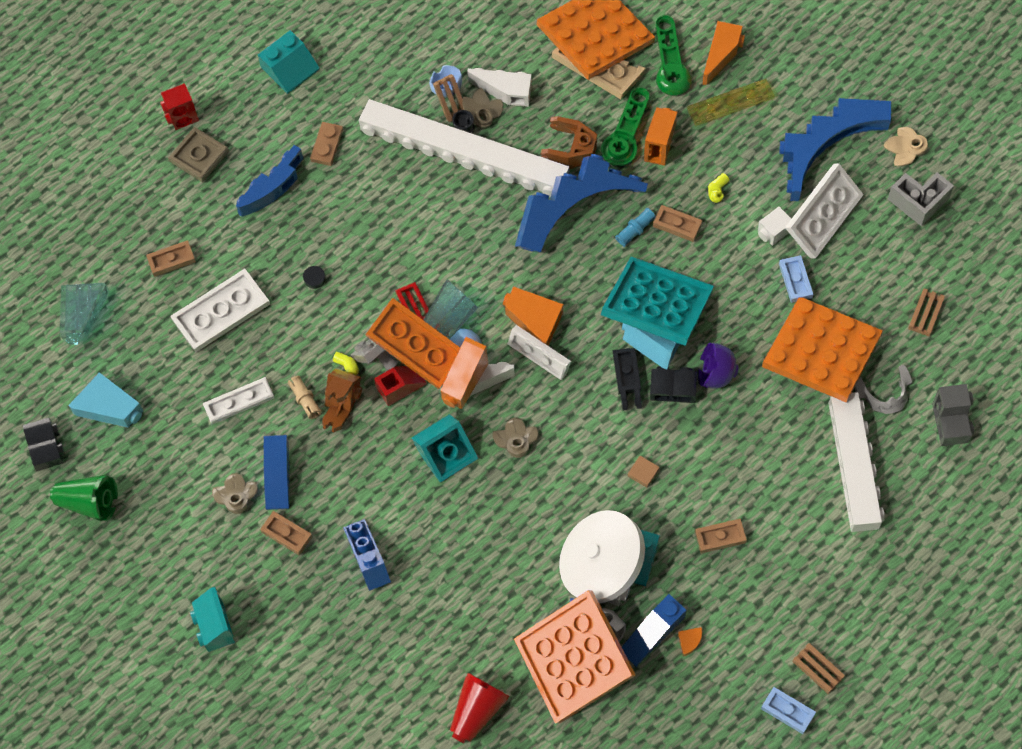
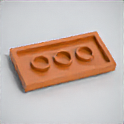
[365,298,460,389]

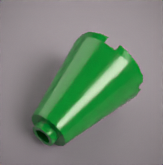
[50,475,118,521]

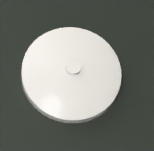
[559,511,645,603]

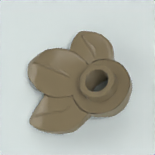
[462,88,503,128]
[492,417,538,458]
[212,473,258,514]

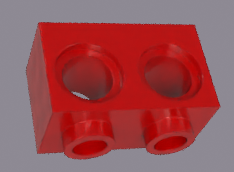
[160,83,199,131]

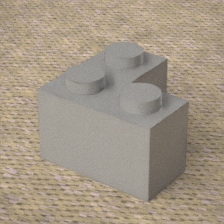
[888,172,954,226]

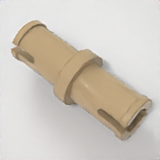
[288,376,322,419]

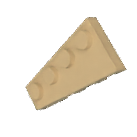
[552,47,646,100]

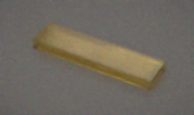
[687,79,775,126]

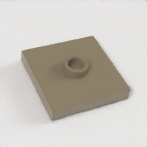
[168,127,229,183]

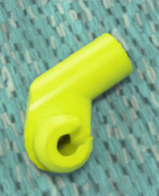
[708,173,730,203]
[333,352,359,375]

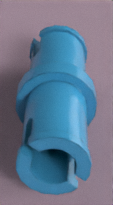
[615,208,656,247]

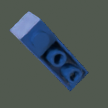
[343,519,391,591]

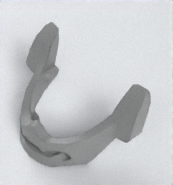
[855,365,912,414]

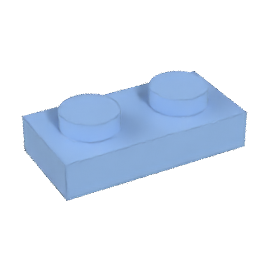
[779,255,813,303]
[761,687,816,734]

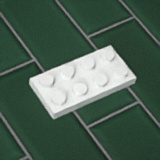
[785,164,864,258]
[170,269,270,352]

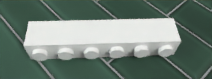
[829,392,884,532]

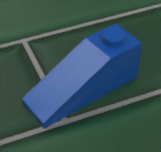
[622,594,686,667]

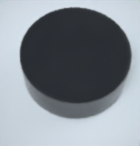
[303,266,326,289]

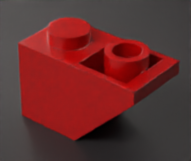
[374,366,427,406]

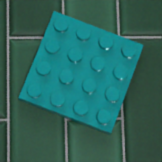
[601,257,714,346]

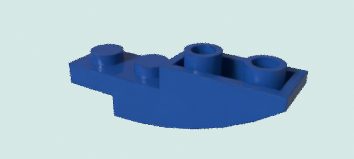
[236,145,303,217]

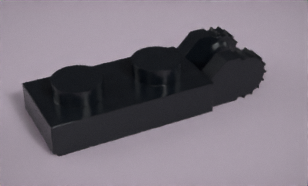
[612,348,642,411]

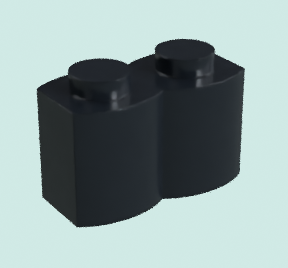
[650,366,697,403]
[23,417,66,471]

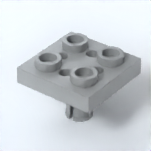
[351,339,398,371]

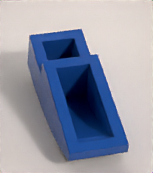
[264,435,290,510]

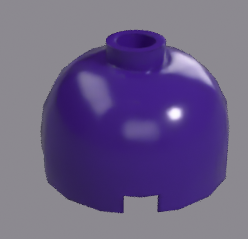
[698,343,739,389]

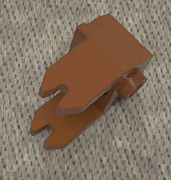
[540,116,597,169]
[322,369,363,433]

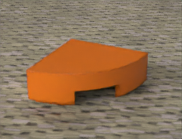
[678,627,702,656]

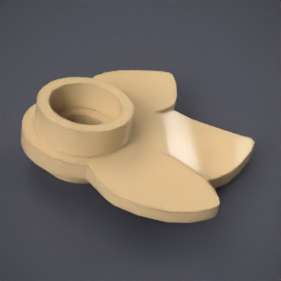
[884,127,928,166]

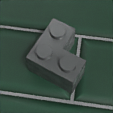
[932,384,974,446]

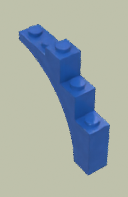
[779,98,891,201]
[515,154,648,253]

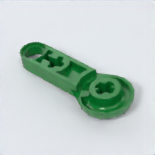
[655,15,692,96]
[601,87,650,167]

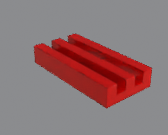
[395,282,434,322]

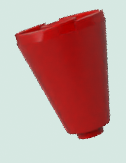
[450,673,509,743]

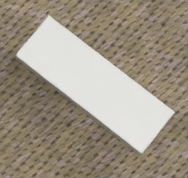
[507,325,571,380]
[203,377,274,424]

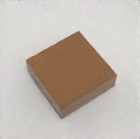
[628,456,659,488]

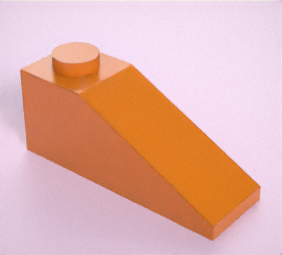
[702,21,745,85]

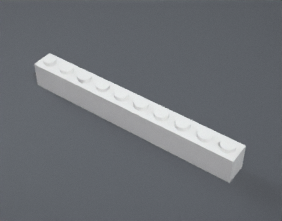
[359,99,569,197]

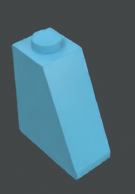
[622,323,680,369]
[68,372,143,427]

